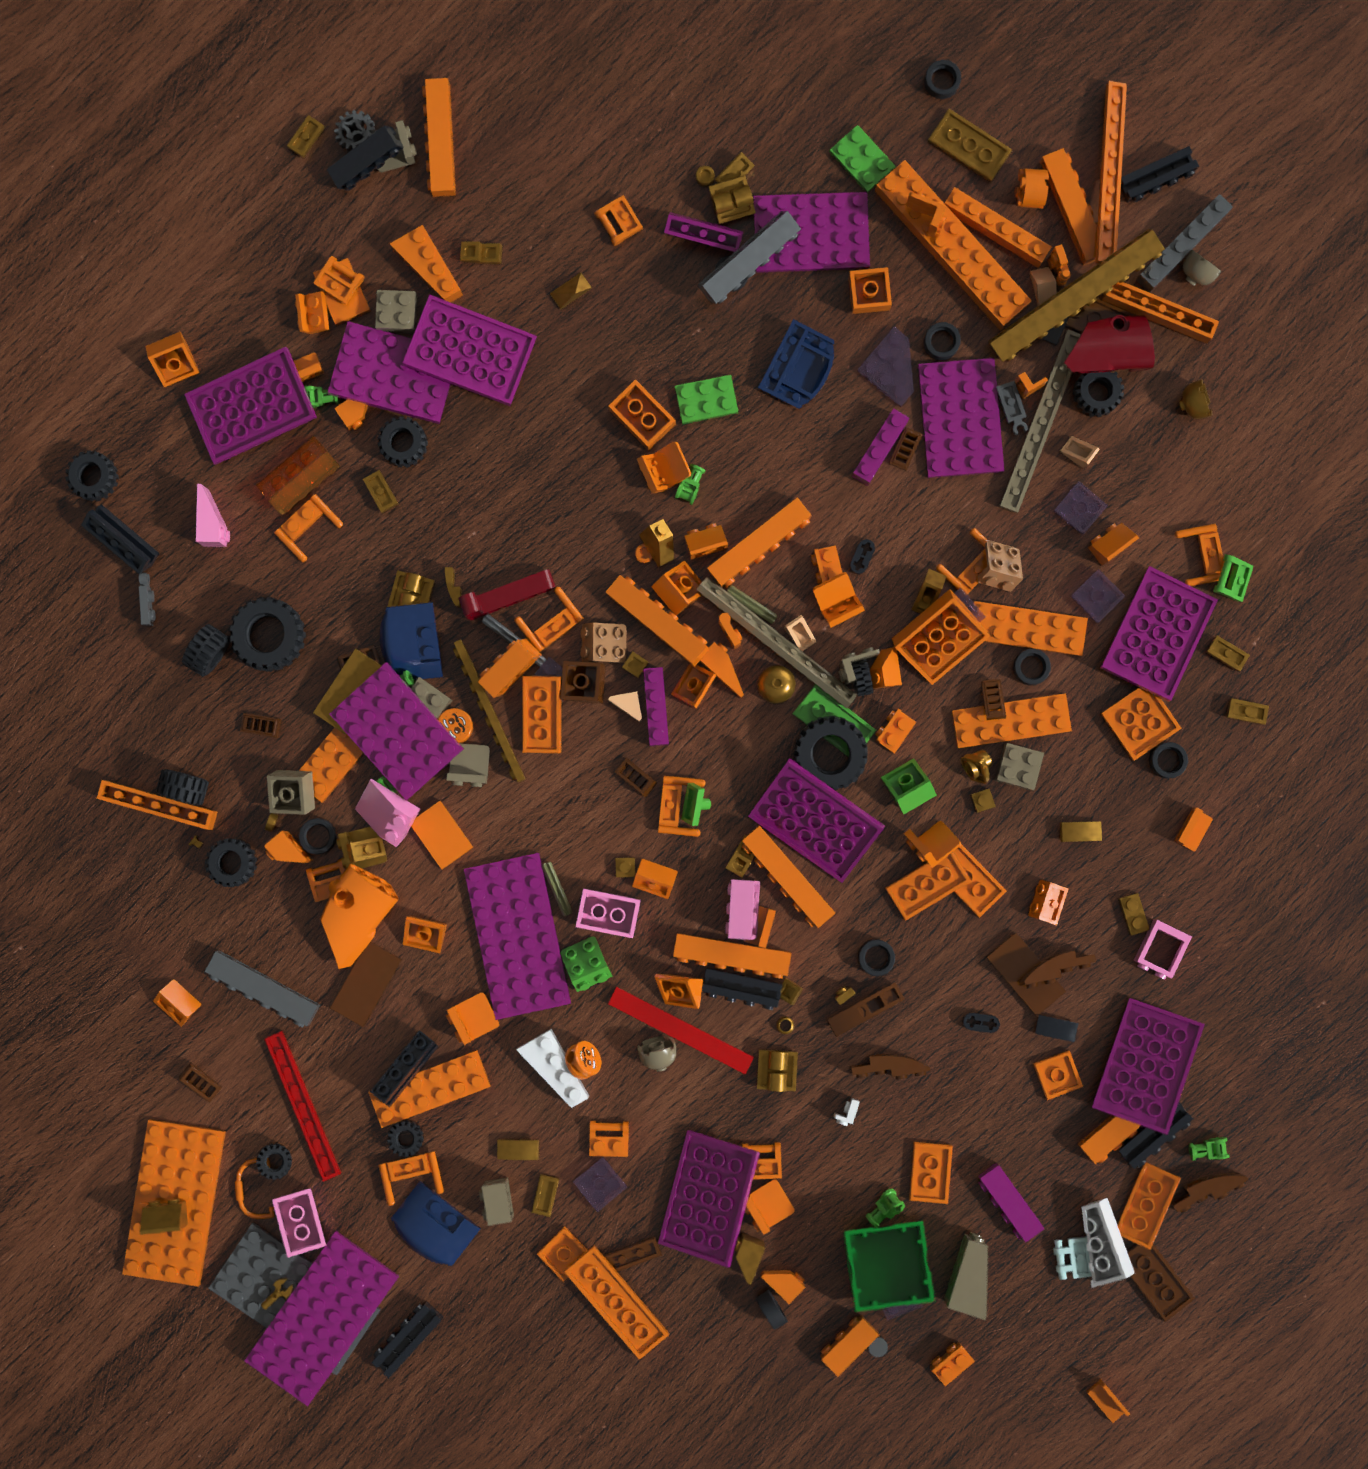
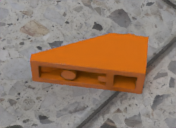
[700,642,744,699]

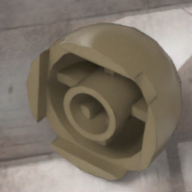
[1183,250,1221,286]
[637,1036,677,1072]

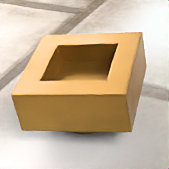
[622,651,649,678]
[971,789,996,813]
[615,858,635,877]
[780,978,803,1005]
[835,986,856,1005]

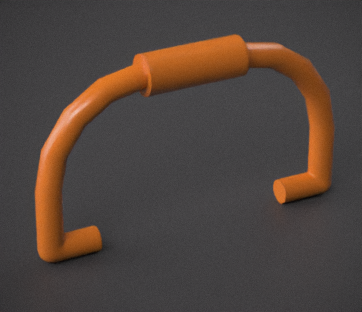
[234,1157,275,1219]

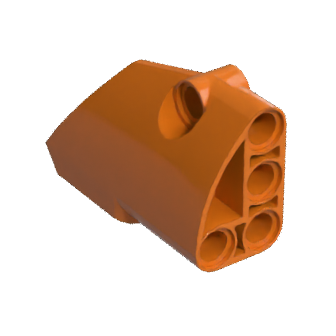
[320,864,399,969]

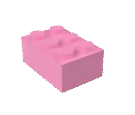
[725,880,760,940]
[576,889,641,938]
[272,1188,326,1257]

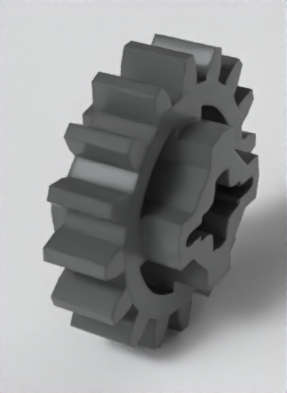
[334,110,376,152]

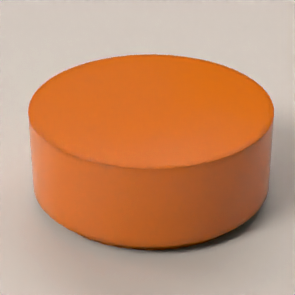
[635,544,653,563]

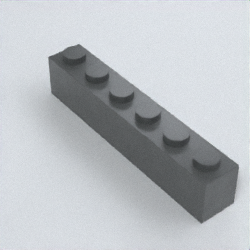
[1136,194,1233,293]
[697,211,801,304]
[205,950,321,1027]

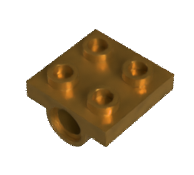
[708,175,755,224]
[387,570,435,607]
[757,1050,798,1092]

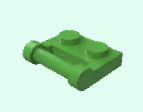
[1213,554,1254,602]

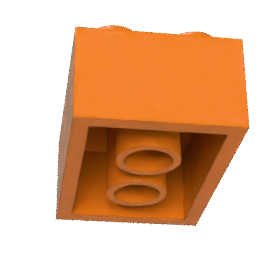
[608,379,676,451]
[478,639,542,698]

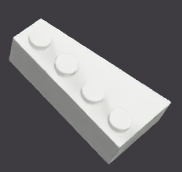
[516,1029,589,1108]
[1082,1198,1134,1288]

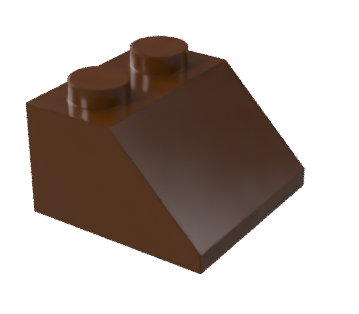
[561,661,606,704]

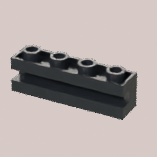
[327,125,404,191]
[1121,146,1199,203]
[81,504,160,574]
[702,968,783,1010]
[370,1030,439,1108]
[1117,1102,1193,1169]
[372,1301,444,1379]

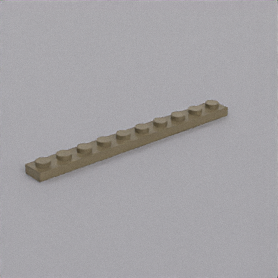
[999,330,1081,513]
[696,576,857,708]

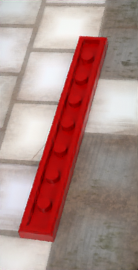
[608,987,754,1074]
[264,1031,341,1182]

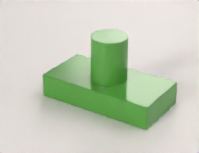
[681,783,711,826]

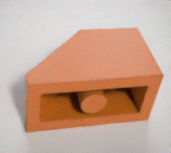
[334,399,368,430]
[870,647,902,689]
[761,1270,805,1304]

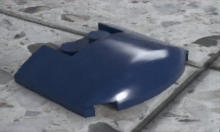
[758,319,834,409]
[380,602,443,680]
[391,1181,481,1266]

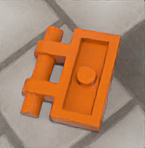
[1048,244,1071,286]

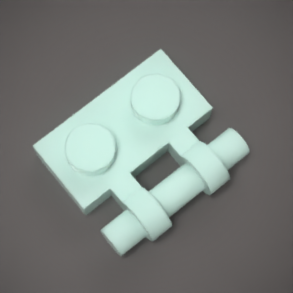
[1053,1236,1092,1280]

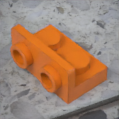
[295,291,329,334]
[811,545,842,584]
[875,708,916,754]
[1028,880,1068,925]
[930,1342,975,1387]

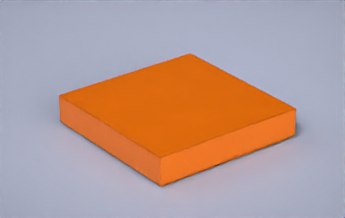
[1033,1050,1083,1100]
[537,1226,587,1282]

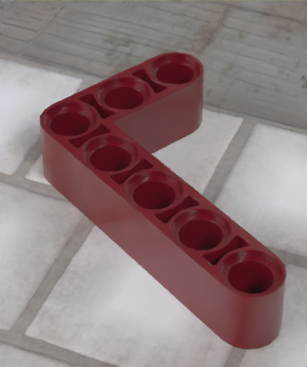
[458,569,556,621]

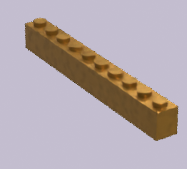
[988,228,1165,362]

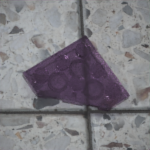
[857,326,914,407]

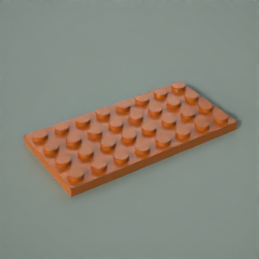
[122,1119,226,1287]

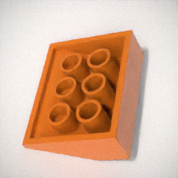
[892,589,990,685]

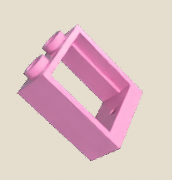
[1134,919,1192,980]

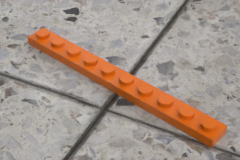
[1095,81,1127,264]

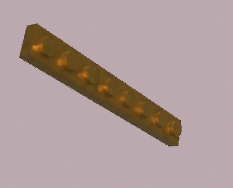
[453,640,526,783]

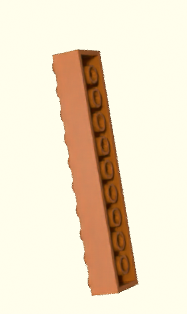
[875,160,1032,331]

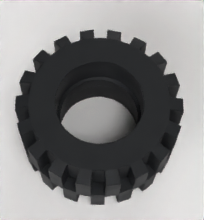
[1073,371,1124,417]
[377,416,428,468]
[65,450,119,501]
[182,624,229,677]
[155,769,209,806]
[205,839,257,887]

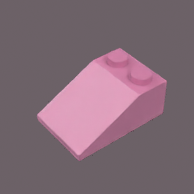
[196,484,230,547]
[355,779,420,847]

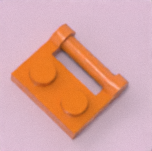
[594,195,643,246]
[313,256,365,305]
[719,613,742,649]
[306,859,346,902]
[589,1121,629,1157]
[742,1142,782,1179]

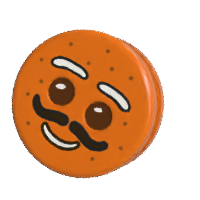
[438,708,473,744]
[565,1041,601,1080]

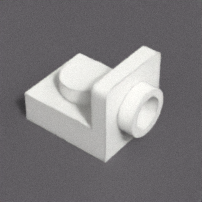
[833,1098,860,1126]

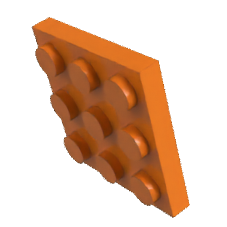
[1100,687,1182,761]

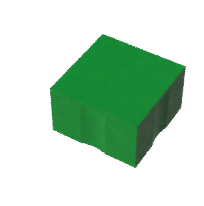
[843,1221,935,1312]

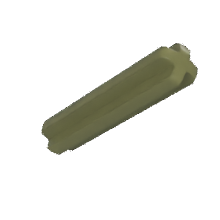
[727,585,777,624]
[542,862,572,916]

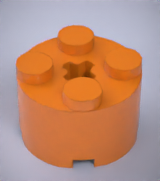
[1015,168,1049,209]

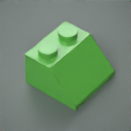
[881,758,937,815]

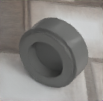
[868,1336,888,1357]

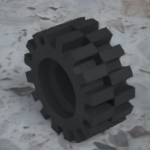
[851,660,873,697]
[387,1120,424,1157]
[256,1143,292,1180]

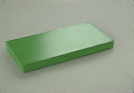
[793,684,876,757]

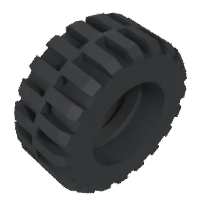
[228,597,306,672]
[794,716,868,791]

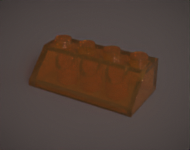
[256,436,340,515]

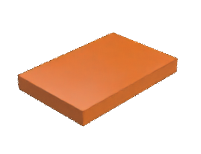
[313,258,371,326]
[411,801,474,870]
[909,1142,953,1204]

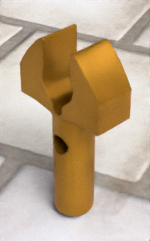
[261,1278,293,1310]

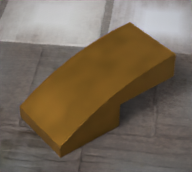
[460,242,502,264]
[445,567,462,608]
[1060,822,1102,842]
[726,835,754,878]
[497,1139,539,1160]

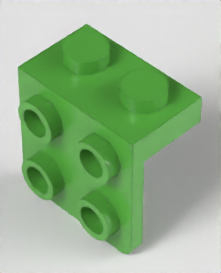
[560,937,613,992]

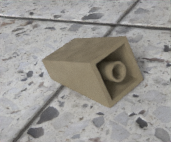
[943,1232,988,1320]

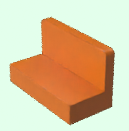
[294,352,324,383]
[1015,372,1048,399]
[1174,807,1213,851]
[632,859,678,899]
[744,906,776,948]
[153,979,201,1027]
[1086,1379,1130,1423]

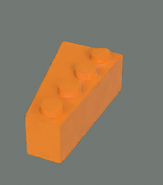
[390,225,463,302]

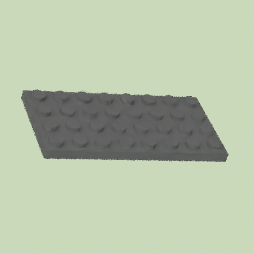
[208,1222,381,1376]

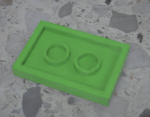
[829,125,896,193]
[675,375,738,424]

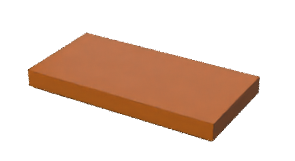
[522,676,561,753]
[925,844,1007,918]
[885,852,971,921]
[1117,1162,1181,1250]

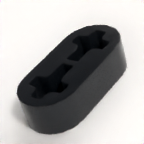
[850,539,875,575]
[962,1012,1000,1033]

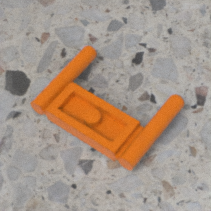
[274,494,343,562]
[1175,524,1224,586]
[936,528,988,597]
[514,587,584,652]
[658,776,705,837]
[378,1151,444,1206]

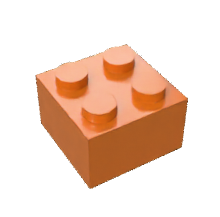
[848,267,892,314]

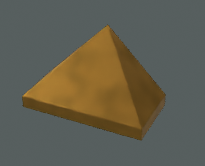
[550,272,592,309]

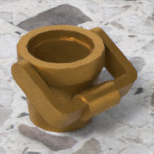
[961,749,992,784]

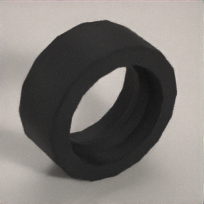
[924,60,961,99]
[924,322,961,360]
[1013,649,1051,685]
[1149,742,1188,779]
[298,818,337,855]
[858,939,895,976]
[756,1290,788,1330]

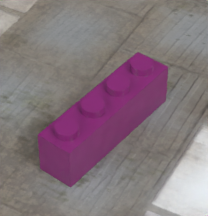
[664,212,743,252]
[852,408,910,486]
[644,667,669,746]
[978,1163,1045,1242]

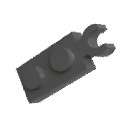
[996,381,1028,435]
[139,573,156,626]

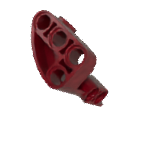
[1064,315,1155,373]

